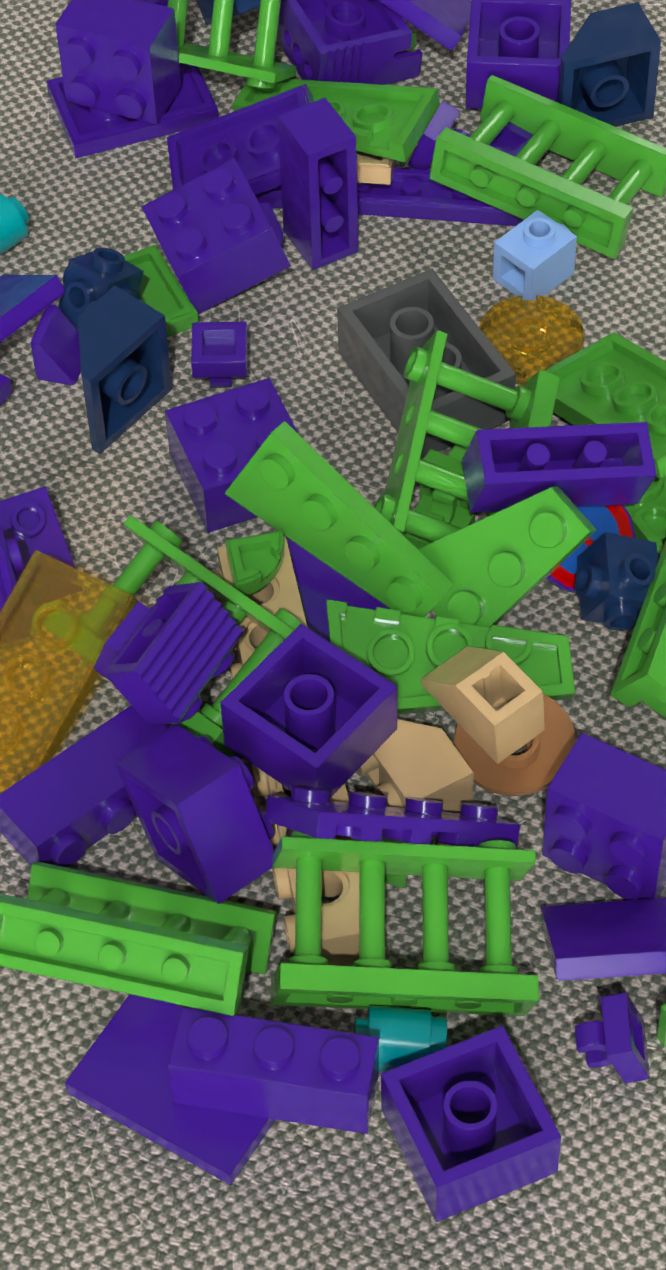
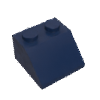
[558,2,661,127]
[78,285,172,454]

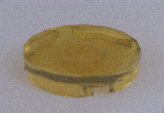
[479,295,585,385]

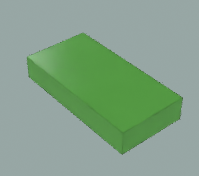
[124,245,199,337]

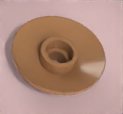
[454,694,576,796]

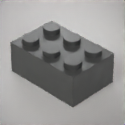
[337,268,516,459]

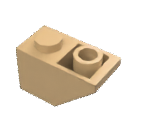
[421,646,545,764]
[355,719,474,813]

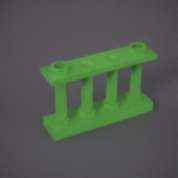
[142,0,296,88]
[429,75,666,259]
[374,330,560,542]
[44,515,305,758]
[271,831,539,1016]
[0,861,277,1016]

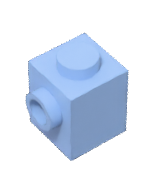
[493,210,577,306]

